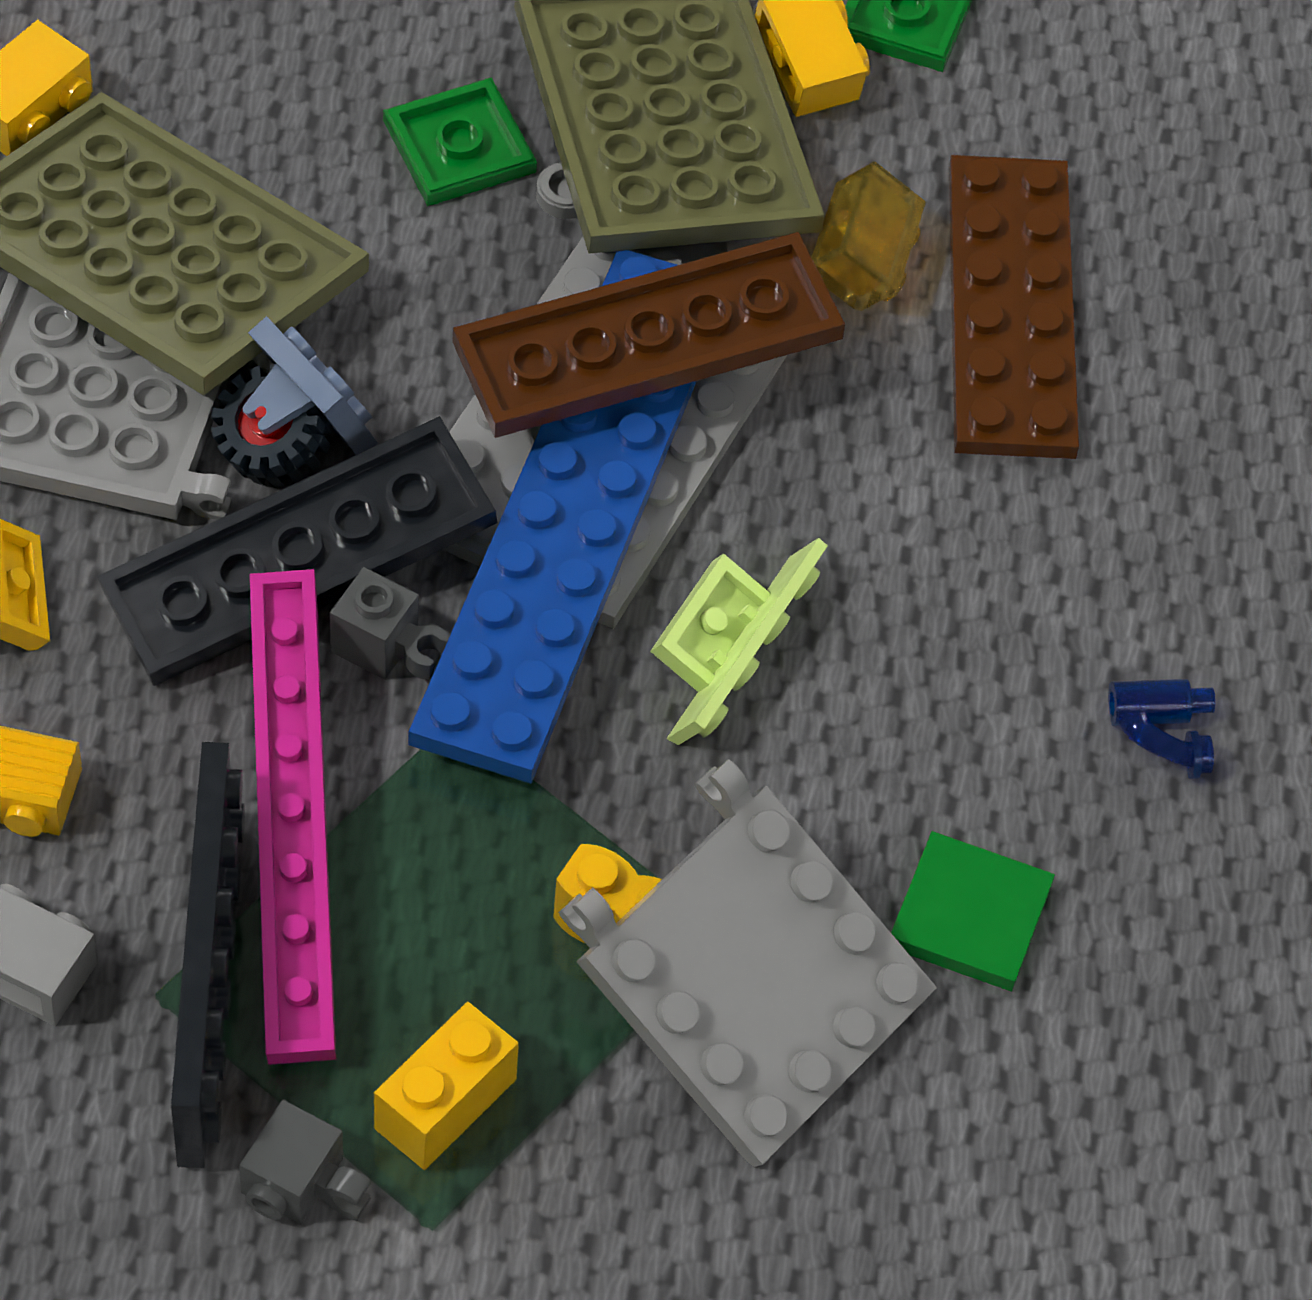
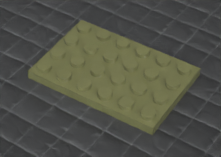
[514,0,825,254]
[0,92,369,396]

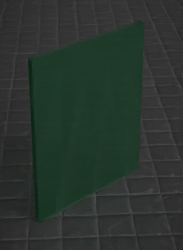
[155,749,658,1231]

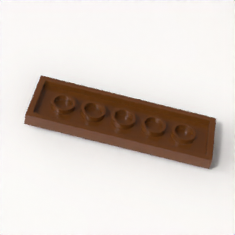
[949,155,1079,459]
[453,232,845,438]

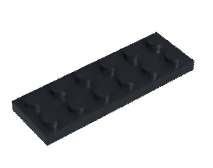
[98,416,498,686]
[171,742,245,1168]

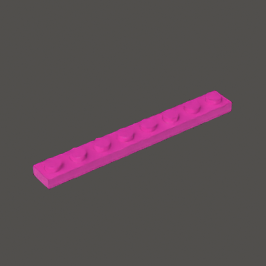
[250,569,336,1065]

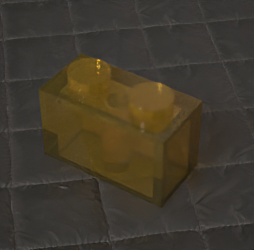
[811,161,926,311]

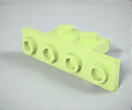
[650,538,828,745]

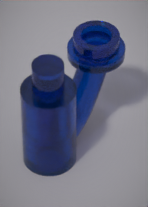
[1108,679,1216,779]

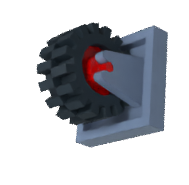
[211,316,378,487]

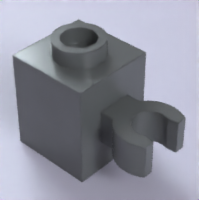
[330,567,450,680]
[239,1100,371,1224]

